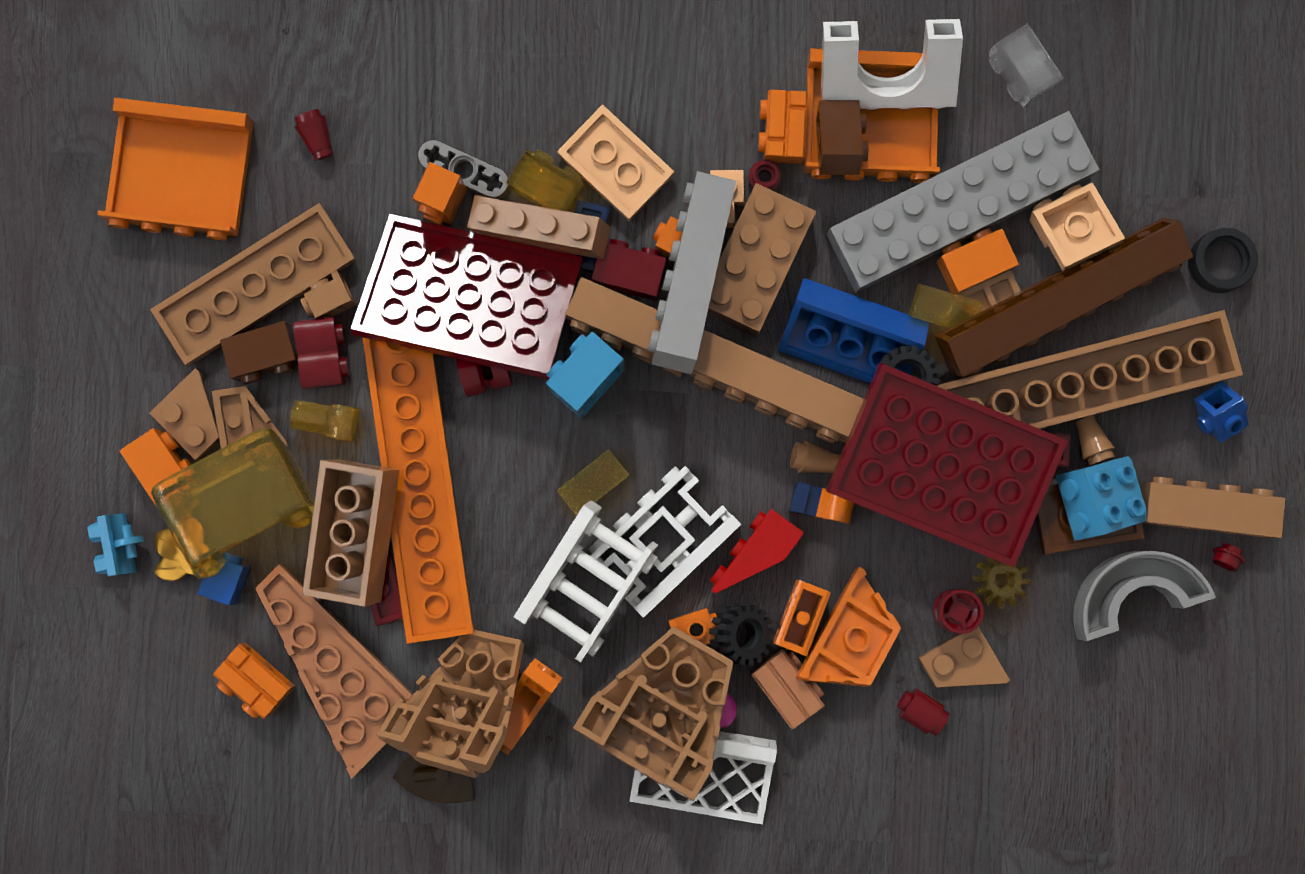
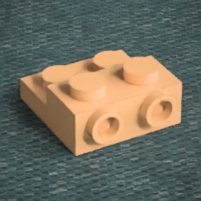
[1029,183,1125,271]

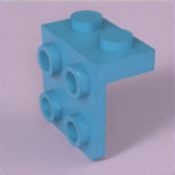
[1056,456,1146,541]

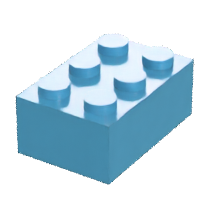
[546,332,625,419]

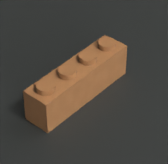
[467,195,611,259]
[1141,477,1285,539]

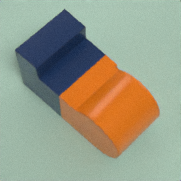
[788,481,854,524]

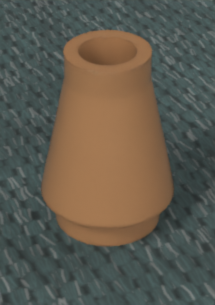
[1075,415,1115,467]
[790,440,841,474]

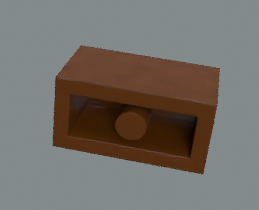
[816,100,869,175]
[220,321,298,385]

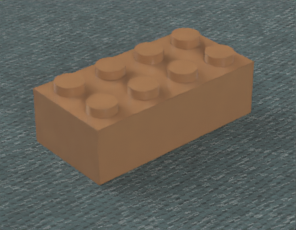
[707,183,816,337]
[302,459,399,607]

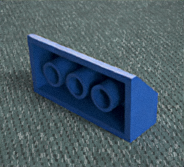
[777,278,930,384]

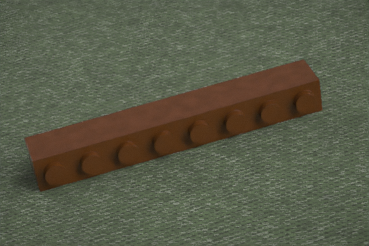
[935,217,1193,378]

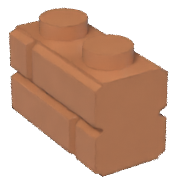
[750,649,825,729]

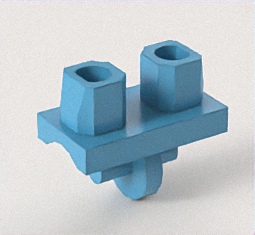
[87,513,145,576]

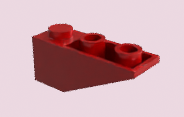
[709,509,804,594]

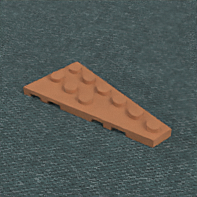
[255,564,413,779]

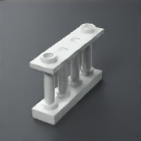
[514,500,658,662]

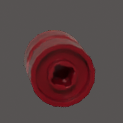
[456,359,513,397]
[932,589,984,634]

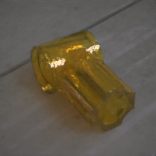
[290,400,361,442]

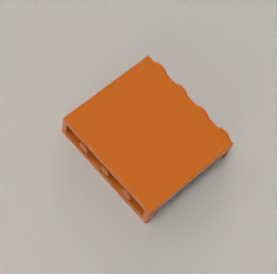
[803,48,940,183]
[97,98,254,241]

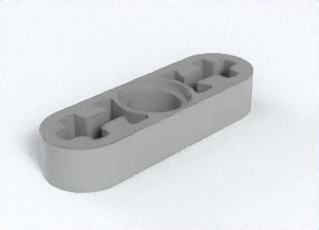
[418,140,509,200]

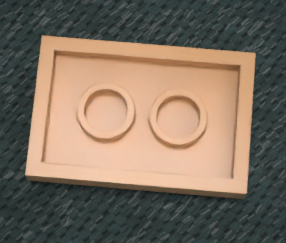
[557,104,675,221]

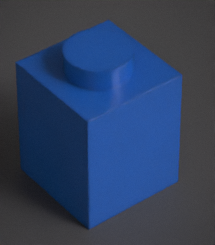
[197,552,251,605]

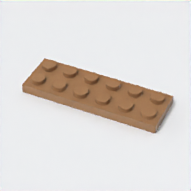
[150,203,357,367]

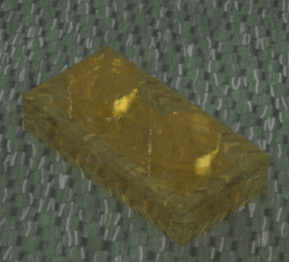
[556,449,630,516]

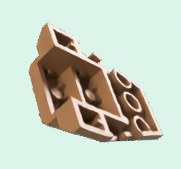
[573,627,733,801]
[377,630,524,778]

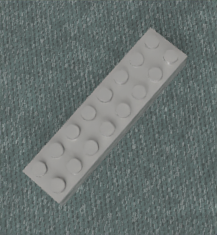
[826,111,1100,294]

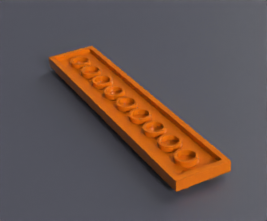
[363,338,474,644]

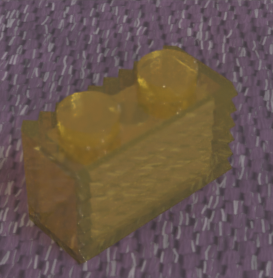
[506,149,585,212]

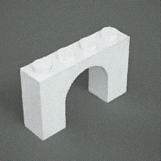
[821,19,963,110]

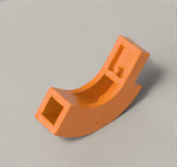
[500,658,562,755]

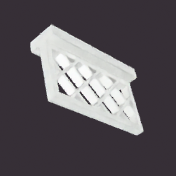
[630,731,777,825]

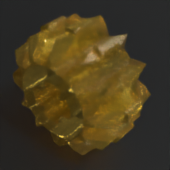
[972,556,1031,609]

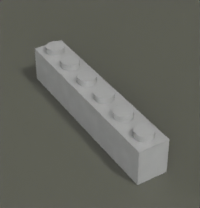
[648,171,736,374]

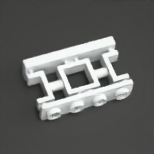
[588,466,741,618]

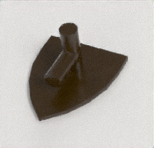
[393,755,474,803]

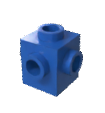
[1194,381,1249,443]

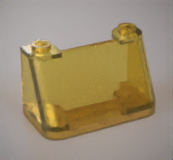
[151,428,315,580]

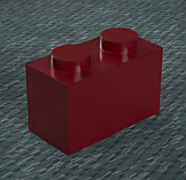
[591,239,666,301]

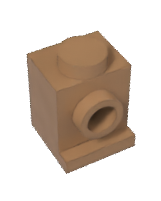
[300,270,357,319]

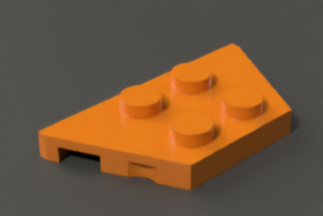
[795,566,901,687]

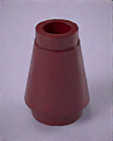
[294,109,333,161]

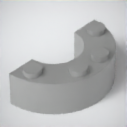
[1073,551,1216,641]

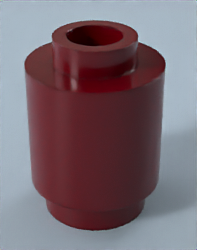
[896,688,950,736]

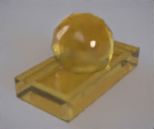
[909,283,984,328]

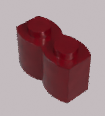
[293,317,350,390]

